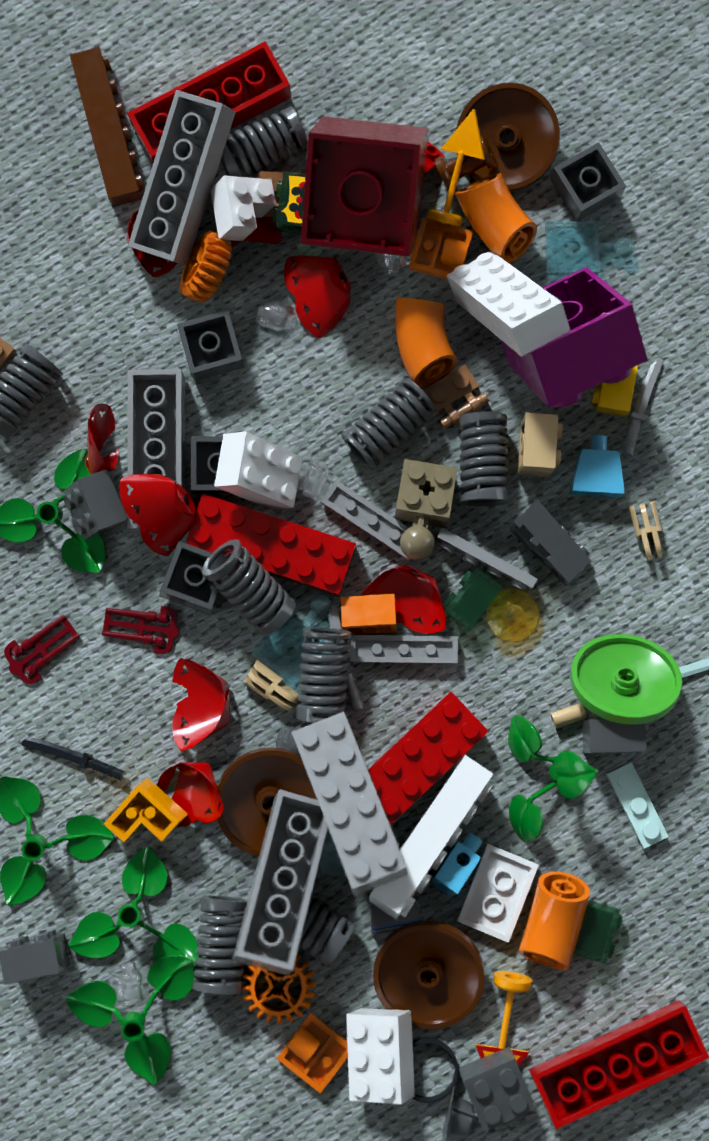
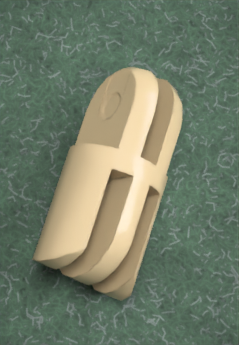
[629,501,663,560]
[243,660,299,710]

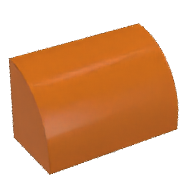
[341,594,397,635]

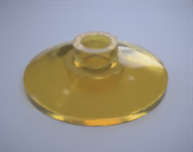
[487,589,540,642]

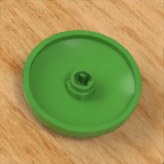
[570,634,682,725]

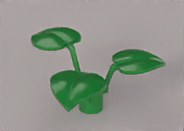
[0,449,106,573]
[508,715,598,843]
[0,776,114,905]
[68,846,199,968]
[66,955,194,1085]

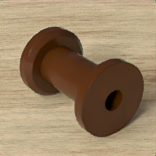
[435,134,499,190]

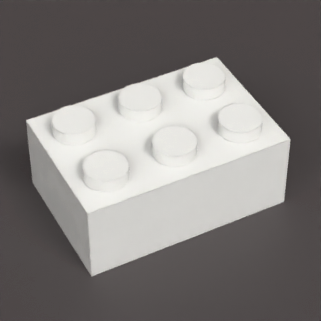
[214,432,302,509]
[346,1008,415,1104]

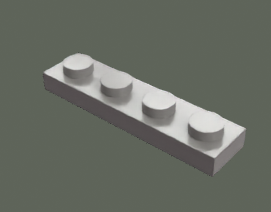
[321,480,411,561]
[436,528,537,592]
[350,635,458,664]

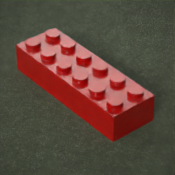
[127,41,292,164]
[186,493,356,598]
[368,691,489,825]
[529,1000,709,1129]

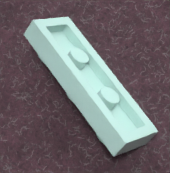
[606,762,669,849]

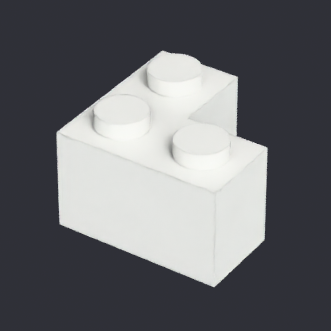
[210,175,276,241]

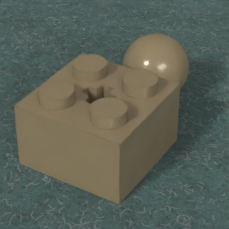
[395,459,457,560]

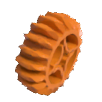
[180,231,232,303]
[242,953,316,1025]

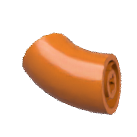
[455,173,537,263]
[395,298,457,388]
[518,872,590,970]

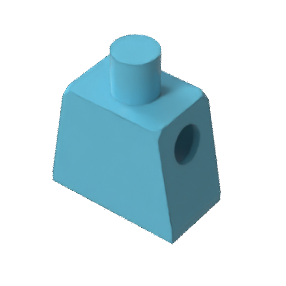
[570,435,624,498]
[429,833,483,897]

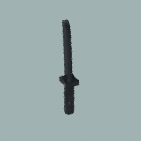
[21,738,125,781]

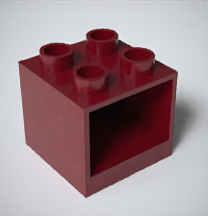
[300,116,429,257]

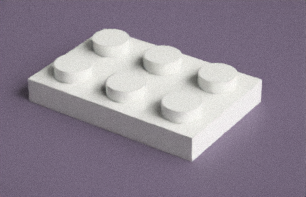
[457,843,539,943]

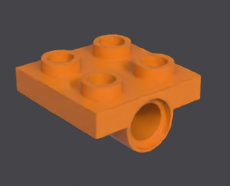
[408,218,473,280]
[276,1012,348,1094]

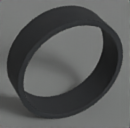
[412,1037,459,1103]

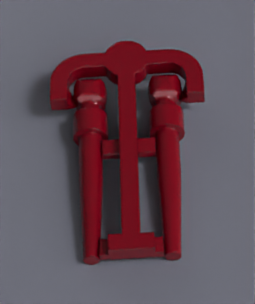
[102,606,179,654]
[4,615,80,684]

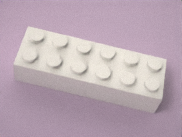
[447,252,570,357]
[369,755,493,920]

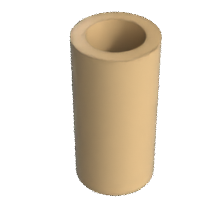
[550,703,587,729]

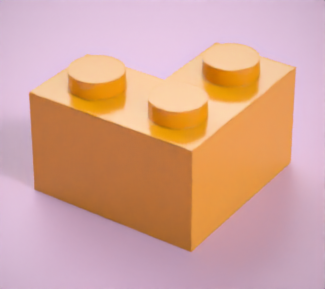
[104,778,188,842]

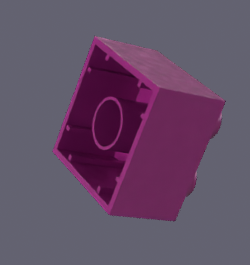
[500,267,648,408]

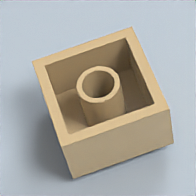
[517,413,563,478]

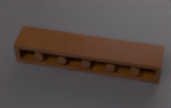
[70,47,145,208]

